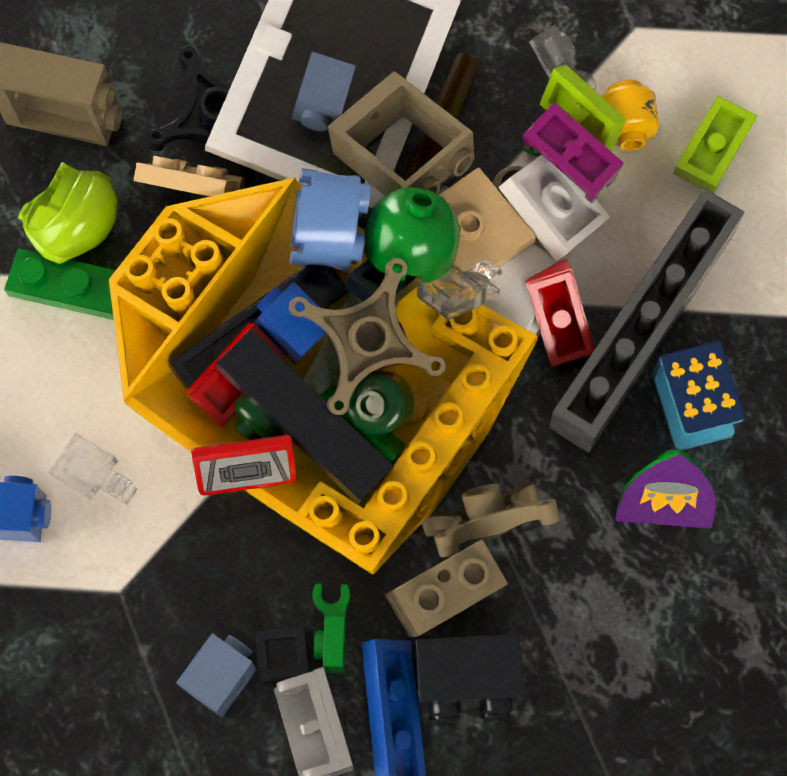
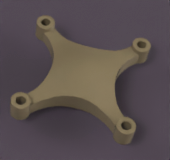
[288,258,446,415]
[422,482,561,557]

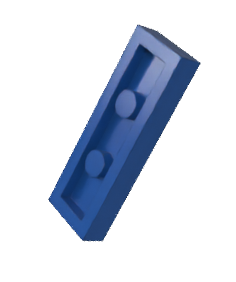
[361,639,426,776]

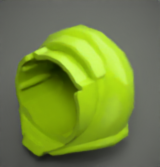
[18,162,118,264]

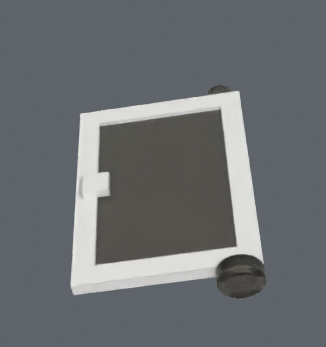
[205,0,461,230]

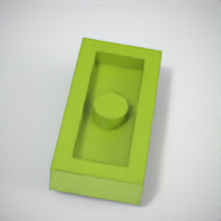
[540,65,627,152]
[673,95,758,193]

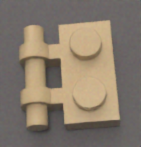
[134,156,245,196]

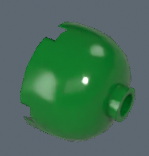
[364,187,461,283]

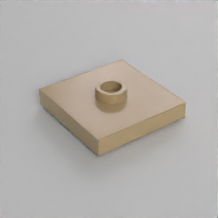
[439,167,536,293]

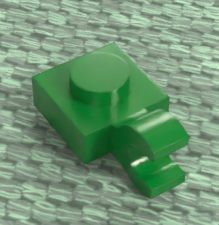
[312,584,351,674]

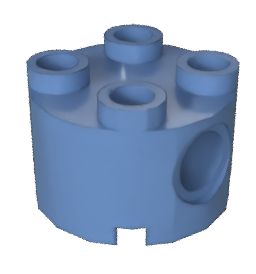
[290,168,370,272]

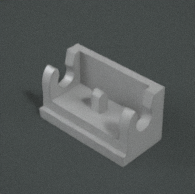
[273,667,355,776]

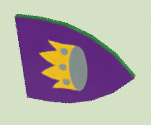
[615,449,716,529]

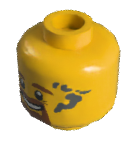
[602,80,660,151]

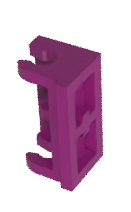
[522,102,624,204]

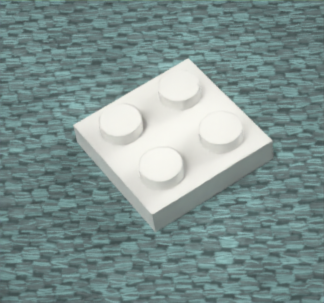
[498,155,610,262]

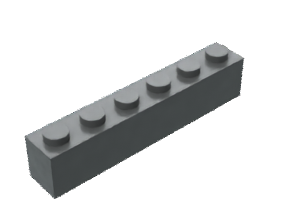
[549,188,745,453]

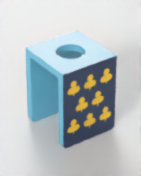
[651,341,745,450]

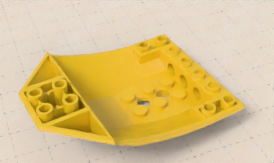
[109,177,538,575]

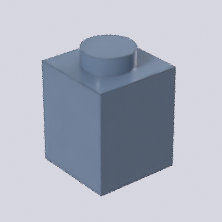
[292,52,356,131]
[176,633,257,718]

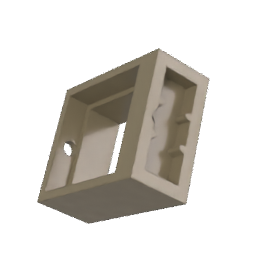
[0,42,123,146]
[328,71,475,196]
[385,539,508,638]

